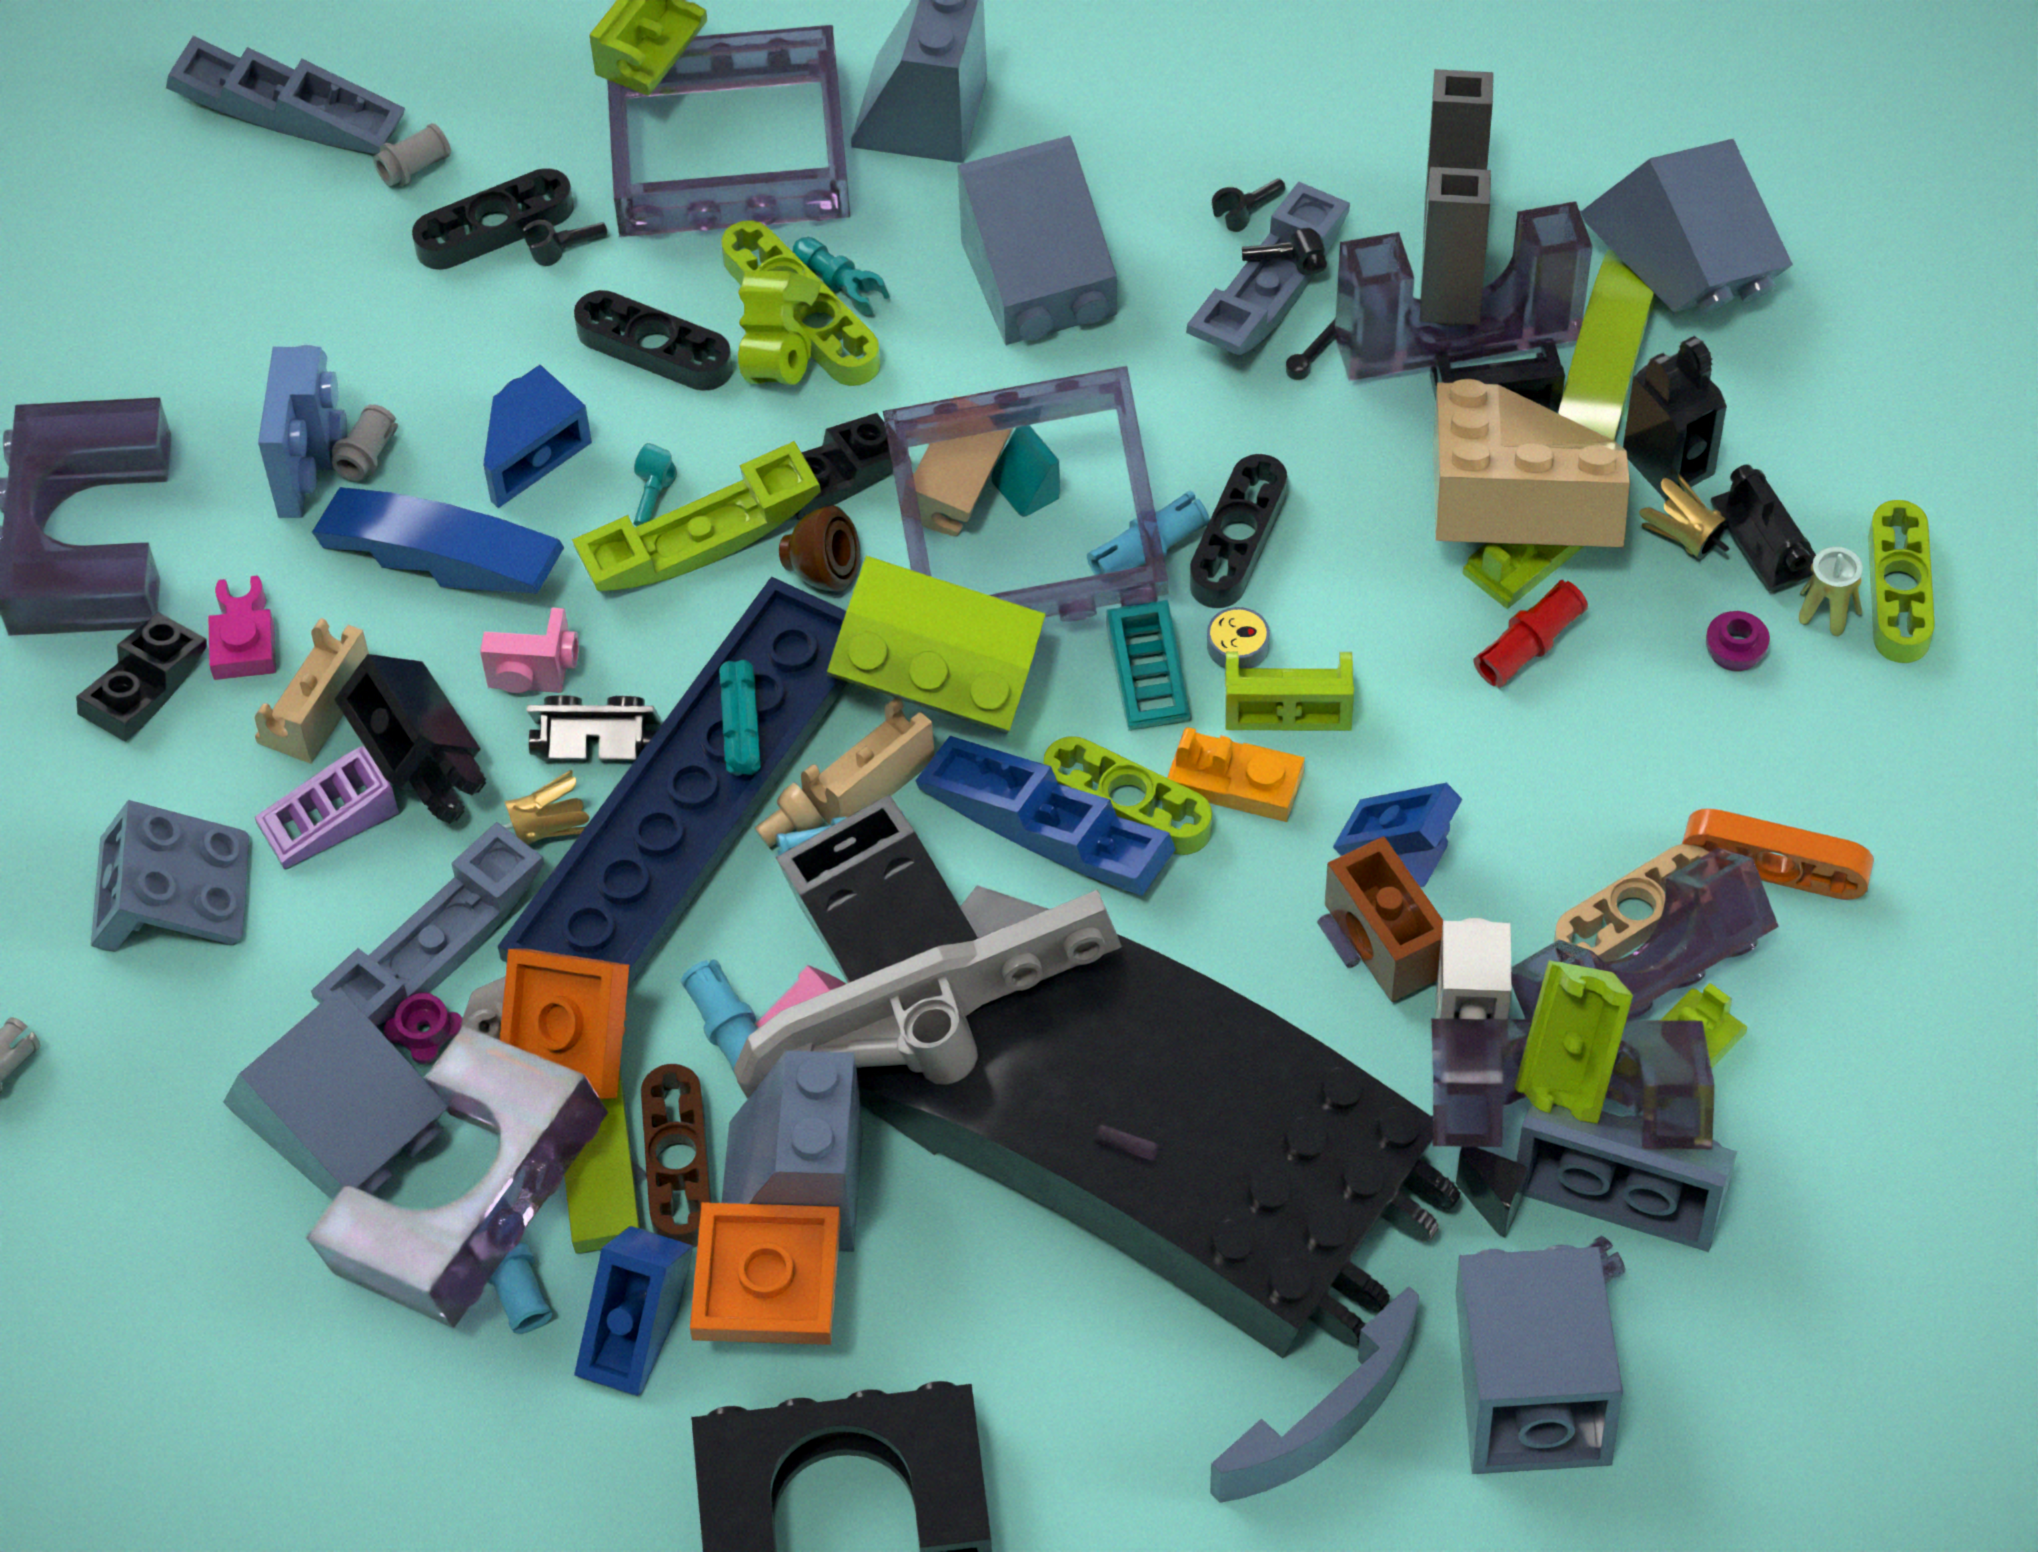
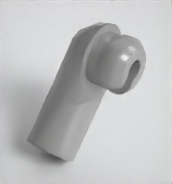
[461,976,506,1049]

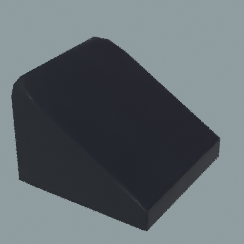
[1456,1143,1527,1238]

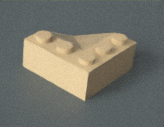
[1433,379,1630,547]

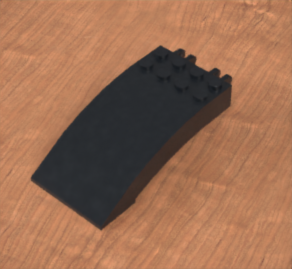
[856,885,1461,1358]

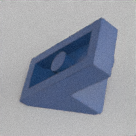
[1333,782,1463,887]

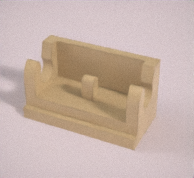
[901,395,1016,536]
[255,618,369,764]
[801,697,934,825]

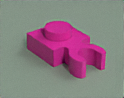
[208,575,276,680]

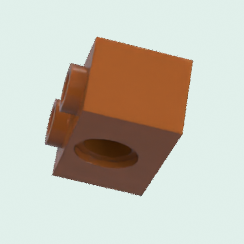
[1325,836,1444,1002]

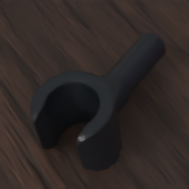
[1211,178,1286,232]
[523,220,607,266]
[1242,228,1327,275]

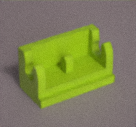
[589,0,708,96]
[1225,651,1354,731]
[1514,960,1633,1124]

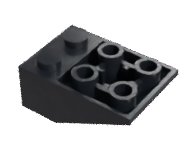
[775,794,979,983]

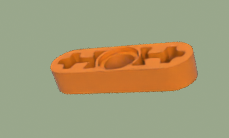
[1682,808,1874,900]

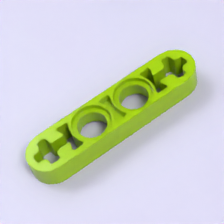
[721,220,880,386]

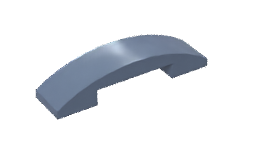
[1186,181,1350,355]
[311,822,544,1027]
[1210,1286,1419,1503]

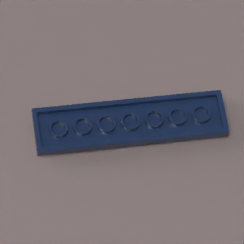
[498,576,848,990]

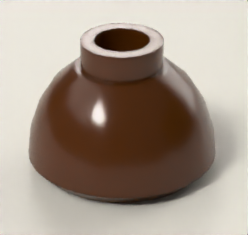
[779,505,860,592]

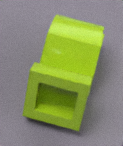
[738,270,821,385]

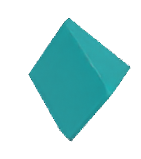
[991,422,1060,517]

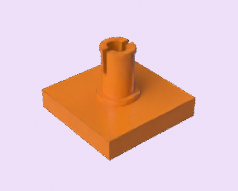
[496,948,630,1099]
[690,1202,841,1345]

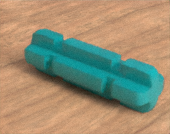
[719,660,761,776]

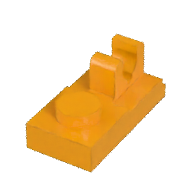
[1167,727,1305,822]

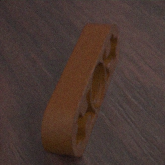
[641,1064,711,1248]

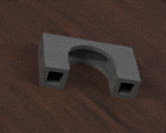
[1419,69,1494,326]

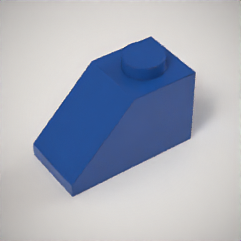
[483,365,592,508]
[574,1226,693,1396]

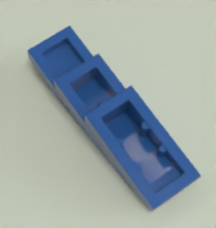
[312,487,564,594]
[915,736,1176,896]

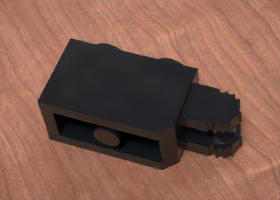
[1623,336,1727,501]
[334,654,486,824]

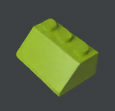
[827,555,1046,734]

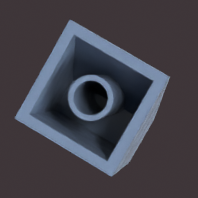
[851,0,987,163]
[957,135,1117,345]
[1580,139,1793,313]
[223,987,448,1207]
[721,1050,863,1252]
[1456,1245,1623,1474]

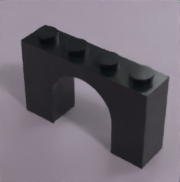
[691,1381,992,1552]

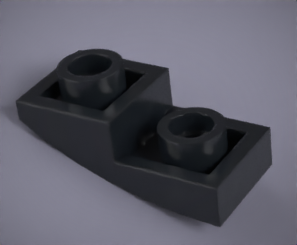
[795,413,908,519]
[76,612,207,742]

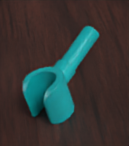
[633,443,677,527]

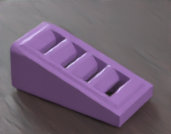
[255,745,399,869]

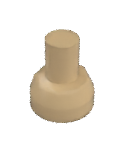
[755,782,825,848]

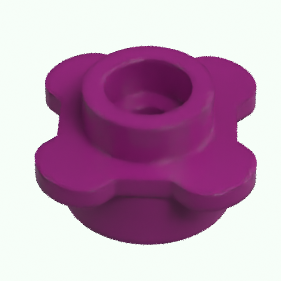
[384,992,462,1064]

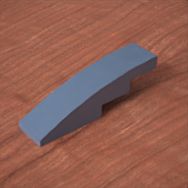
[166,35,405,154]

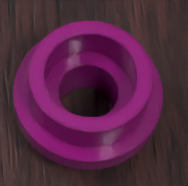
[1706,611,1770,671]

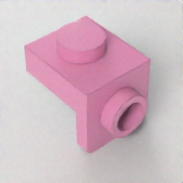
[480,608,579,693]

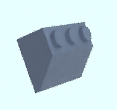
[1516,1104,1738,1252]

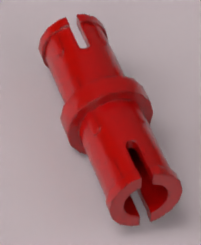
[1473,580,1588,688]

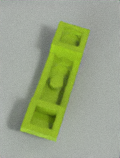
[1558,250,1657,441]
[572,441,821,591]

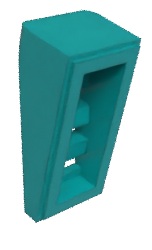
[1106,600,1191,730]

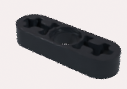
[412,168,574,270]
[574,290,733,391]
[1190,454,1287,608]

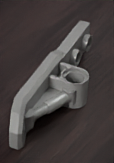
[734,890,1122,1099]

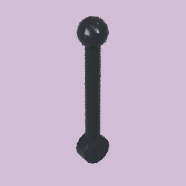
[1286,291,1369,380]

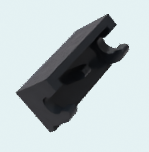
[1430,338,1565,413]

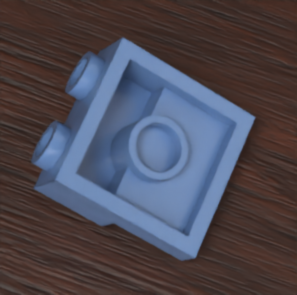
[258,345,347,518]

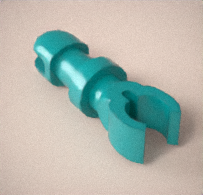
[792,236,890,315]

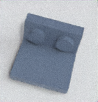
[91,800,249,952]

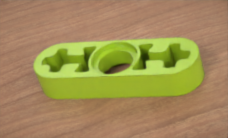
[1868,500,1935,663]
[1043,736,1212,855]

